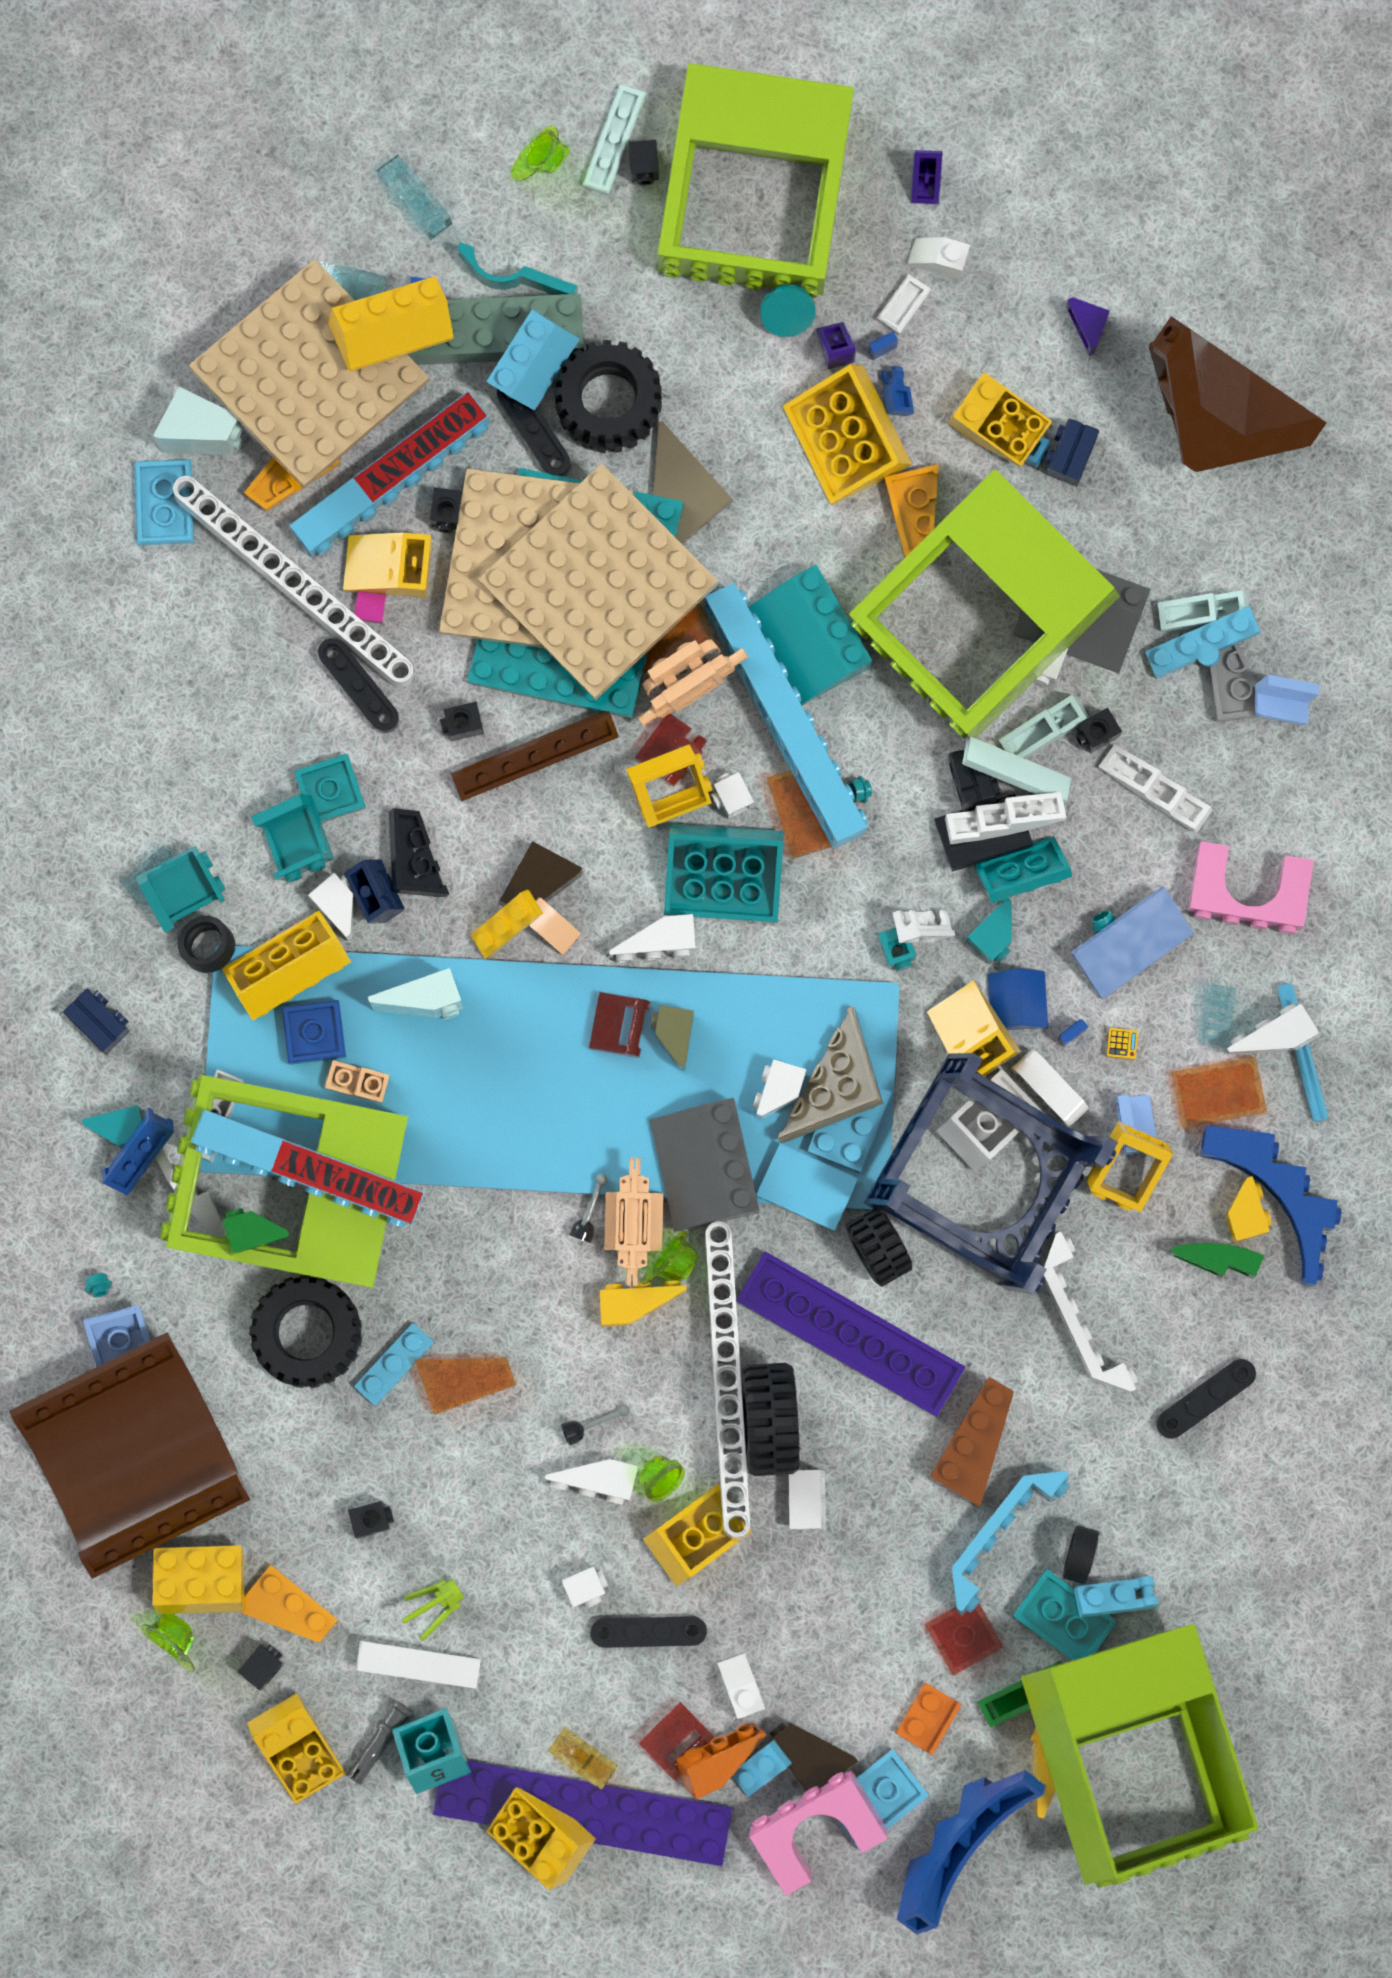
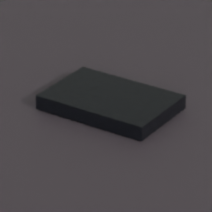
[934,794,1033,872]

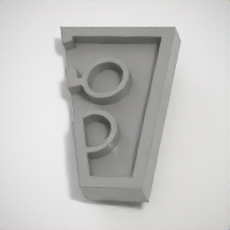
[1208,644,1258,722]

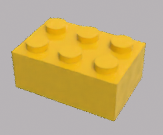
[153,1546,245,1615]

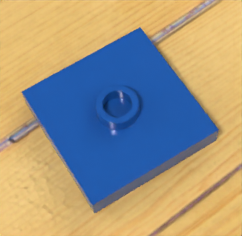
[282,1000,346,1065]

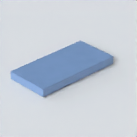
[1070,886,1194,999]

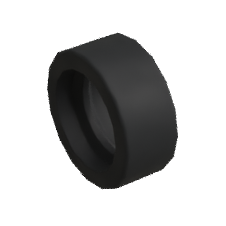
[177,915,235,973]
[1063,1525,1099,1584]

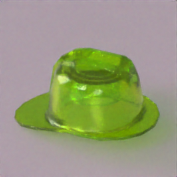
[511,125,570,181]
[641,1230,699,1285]
[639,1455,685,1502]
[141,1614,195,1672]

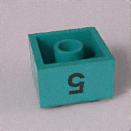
[392,1708,471,1794]

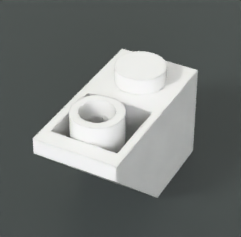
[752,1059,806,1119]

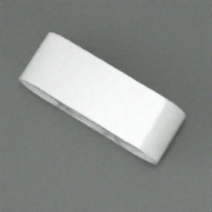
[1011,1049,1089,1128]

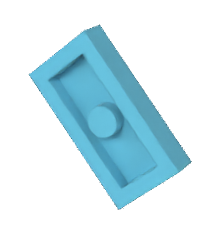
[732,1740,792,1797]

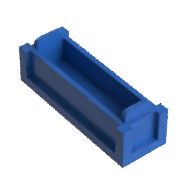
[102,1107,174,1196]

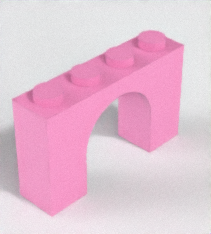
[1188,841,1314,934]
[749,1770,888,1896]

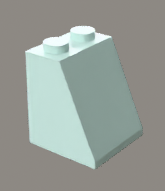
[153,387,246,455]

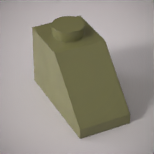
[650,1005,694,1071]

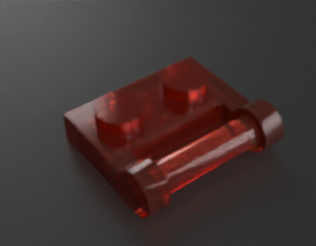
[589,992,650,1058]
[639,1702,715,1781]

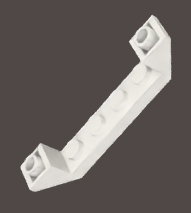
[1043,1232,1138,1393]

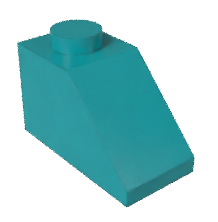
[966,898,1012,965]
[82,1105,143,1149]

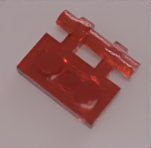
[635,714,707,787]

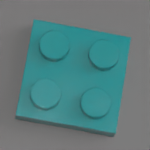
[294,753,366,823]

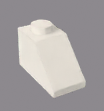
[907,237,970,280]
[308,873,355,941]
[717,1653,765,1719]

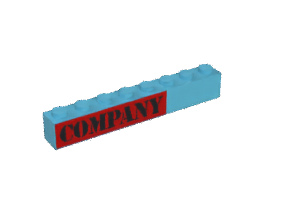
[289,391,490,557]
[191,1109,425,1228]

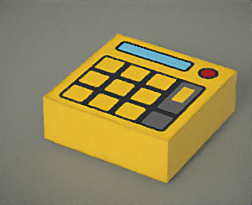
[1106,1028,1138,1060]

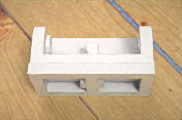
[893,910,955,943]
[789,1470,826,1530]

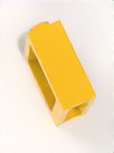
[626,744,713,828]
[1086,1121,1173,1212]

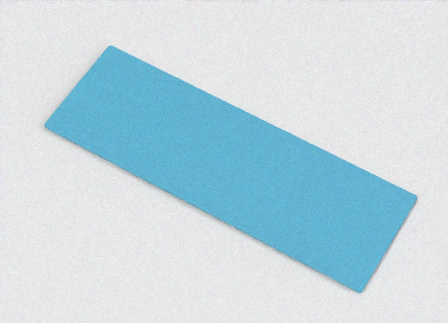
[200,945,899,1211]

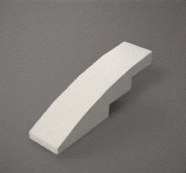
[1098,744,1212,833]
[945,792,1067,844]
[155,1148,225,1238]
[356,1641,481,1689]

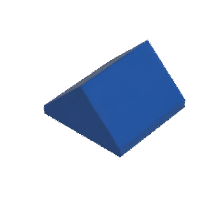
[988,968,1048,1030]

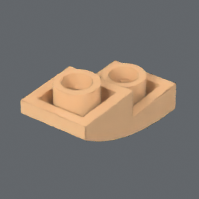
[529,897,581,955]
[324,1060,390,1103]

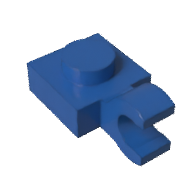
[881,366,914,417]

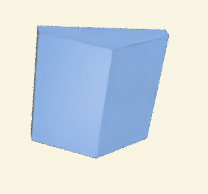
[83,1305,150,1367]

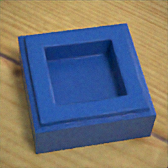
[868,332,898,360]
[1058,1019,1088,1047]

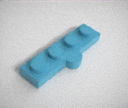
[1145,606,1261,679]

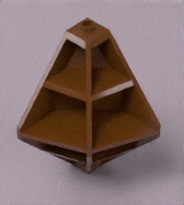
[1149,316,1327,472]

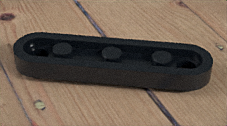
[497,389,570,476]
[318,638,399,733]
[1156,1359,1256,1439]
[590,1616,707,1648]

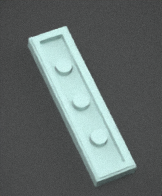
[582,84,646,196]
[962,737,1071,804]

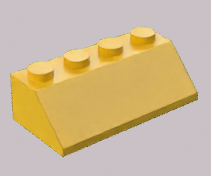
[328,276,454,372]
[222,910,351,1021]

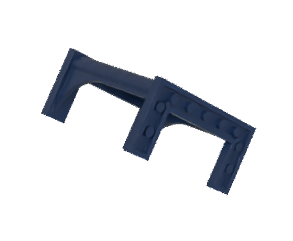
[864,1053,1118,1294]

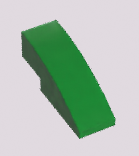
[1168,1243,1265,1279]
[977,1660,1063,1728]

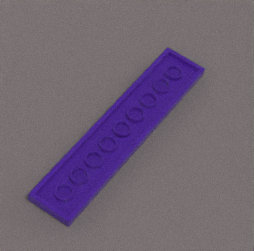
[433,1760,733,1866]

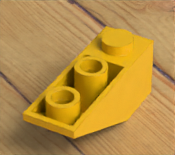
[599,1281,687,1327]

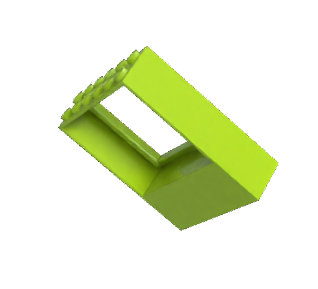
[658,63,854,298]
[849,469,1120,739]
[159,1074,408,1288]
[1021,1623,1259,1888]

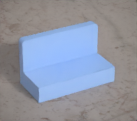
[1255,674,1319,725]
[1115,1095,1156,1156]

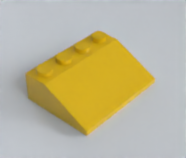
[783,364,912,504]

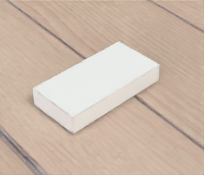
[876,274,931,335]

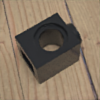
[628,140,659,186]
[430,488,462,533]
[440,702,484,742]
[1075,708,1122,753]
[348,1501,394,1539]
[237,1644,285,1691]

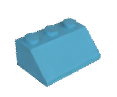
[486,308,580,410]

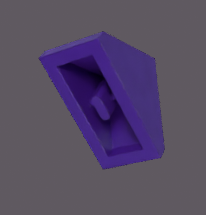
[911,150,943,204]
[1066,297,1110,356]
[817,322,856,369]

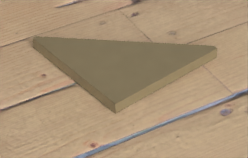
[653,421,733,545]
[777,1006,883,1144]

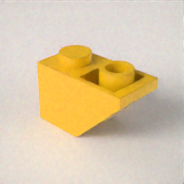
[1225,1176,1272,1244]

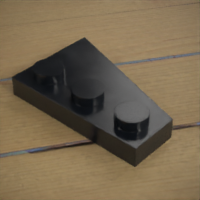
[389,808,449,897]

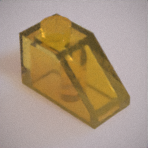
[548,1727,619,1790]

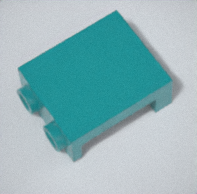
[251,794,334,883]
[135,845,226,933]

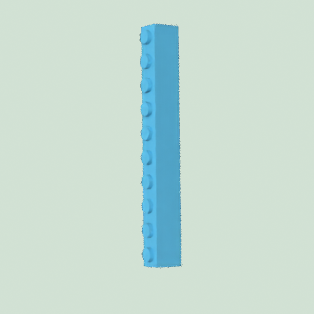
[702,582,868,850]

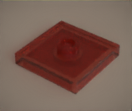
[924,1603,1004,1676]

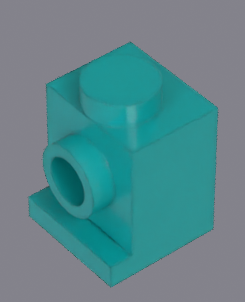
[877,928,917,972]

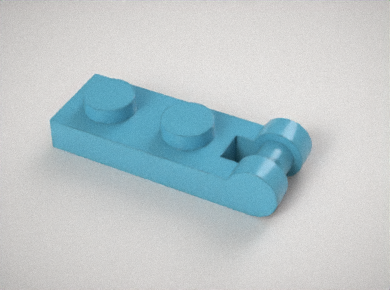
[1074,1576,1159,1618]

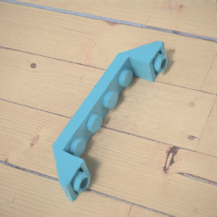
[952,1471,1070,1616]

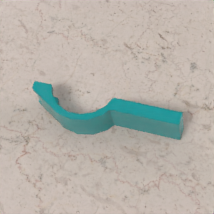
[457,242,578,295]

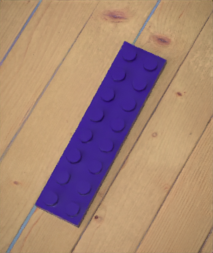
[736,1251,965,1418]

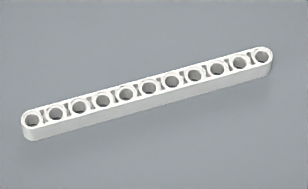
[173,476,413,688]
[705,1221,750,1540]

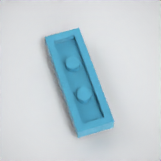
[354,1323,435,1407]

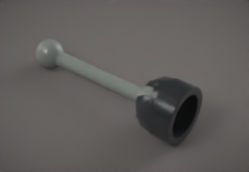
[569,1174,607,1243]
[561,1405,630,1446]

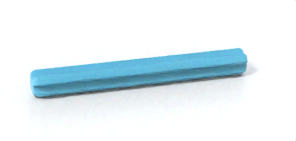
[1278,983,1328,1122]

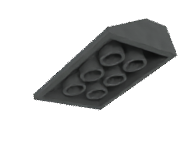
[1013,569,1151,674]
[649,1098,759,1232]

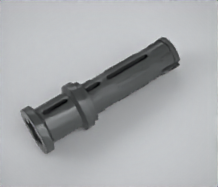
[346,1699,414,1785]

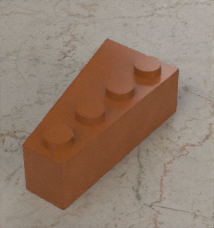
[929,1377,1014,1508]

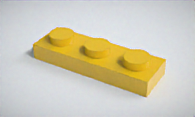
[470,890,543,959]

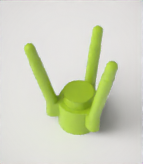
[402,1579,465,1641]

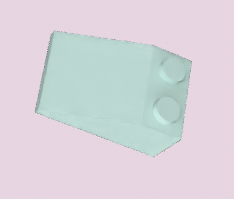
[368,968,464,1020]

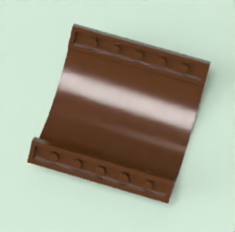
[9,1332,250,1579]

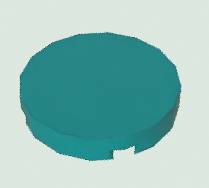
[760,284,816,337]

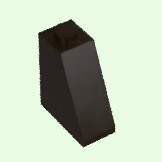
[499,841,583,907]
[768,1722,858,1791]

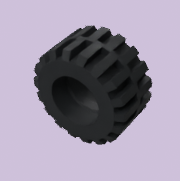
[846,1209,912,1287]

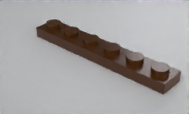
[450,711,619,801]

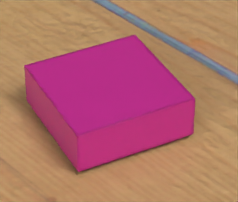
[355,591,386,624]

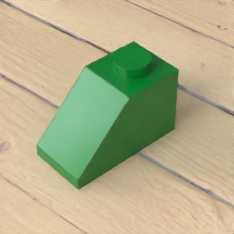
[220,1208,289,1255]

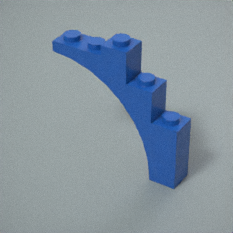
[1200,1125,1341,1287]
[896,1770,1045,1935]

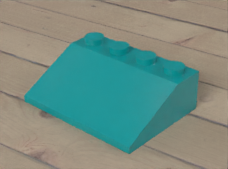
[748,564,872,706]
[664,823,784,923]

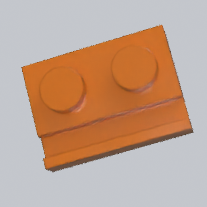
[896,1682,962,1755]

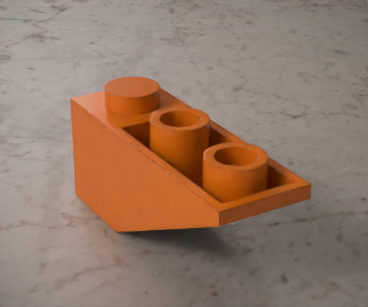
[676,1723,766,1799]

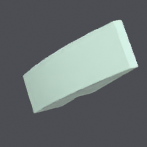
[1158,590,1249,631]
[999,695,1090,759]

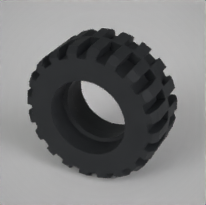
[555,340,662,453]
[249,1275,362,1388]
[742,1363,800,1476]

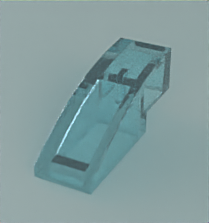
[376,155,453,240]
[308,261,388,301]

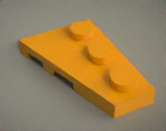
[244,457,341,512]
[884,464,939,558]
[239,1565,338,1643]

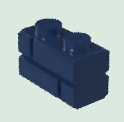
[1044,418,1099,487]
[344,859,405,924]
[63,988,130,1055]

